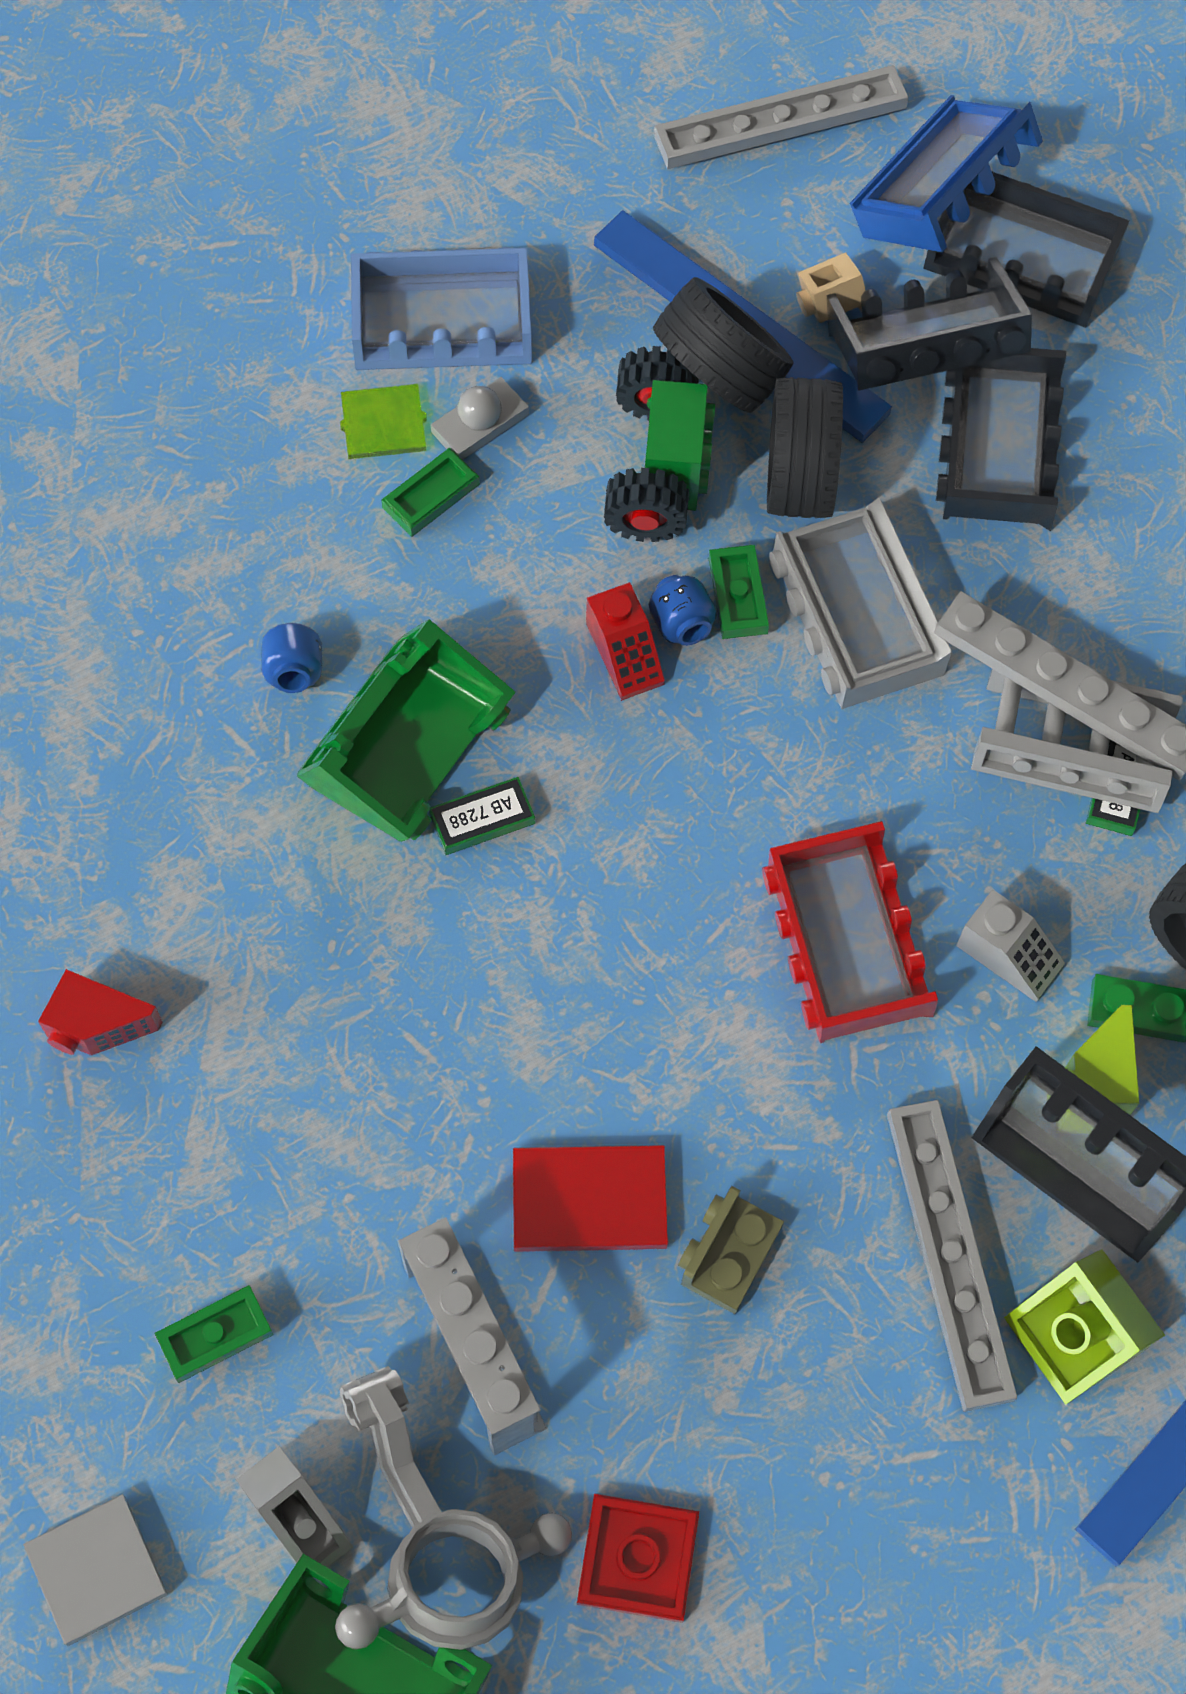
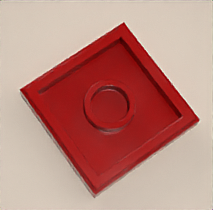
[576,1493,700,1623]

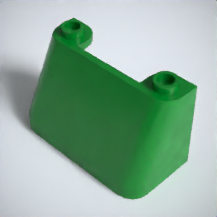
[297,619,516,842]

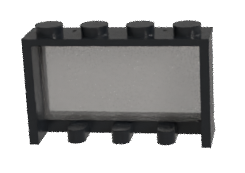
[923,171,1130,328]
[827,257,1032,391]
[936,348,1066,531]
[971,1046,1186,1263]

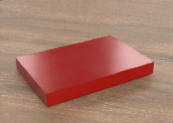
[513,1145,668,1252]

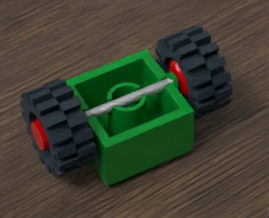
[604,346,715,542]

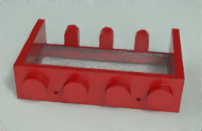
[762,821,938,1043]

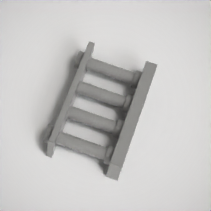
[971,669,1183,813]

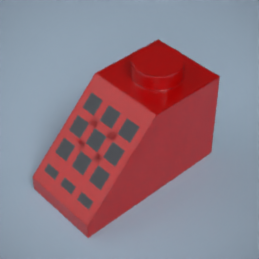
[586,582,665,701]
[38,969,163,1056]

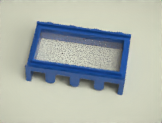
[850,95,1043,252]

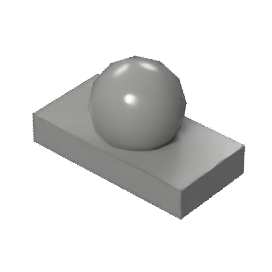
[431,377,529,460]

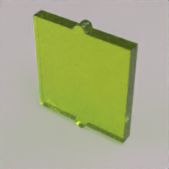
[340,384,427,459]

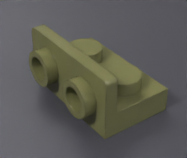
[678,1186,784,1314]

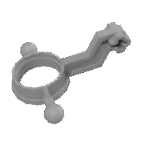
[335,1366,572,1650]

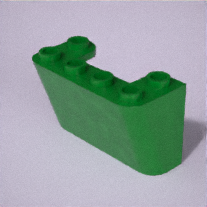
[226,1553,492,1694]

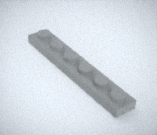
[654,65,909,169]
[933,591,1186,781]
[887,1100,1017,1412]

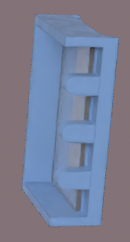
[351,247,532,370]

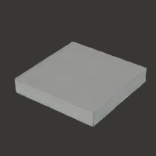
[23,1494,168,1646]

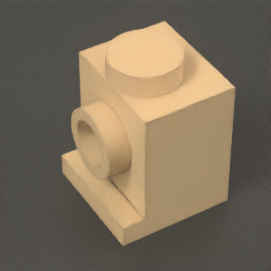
[796,252,866,323]

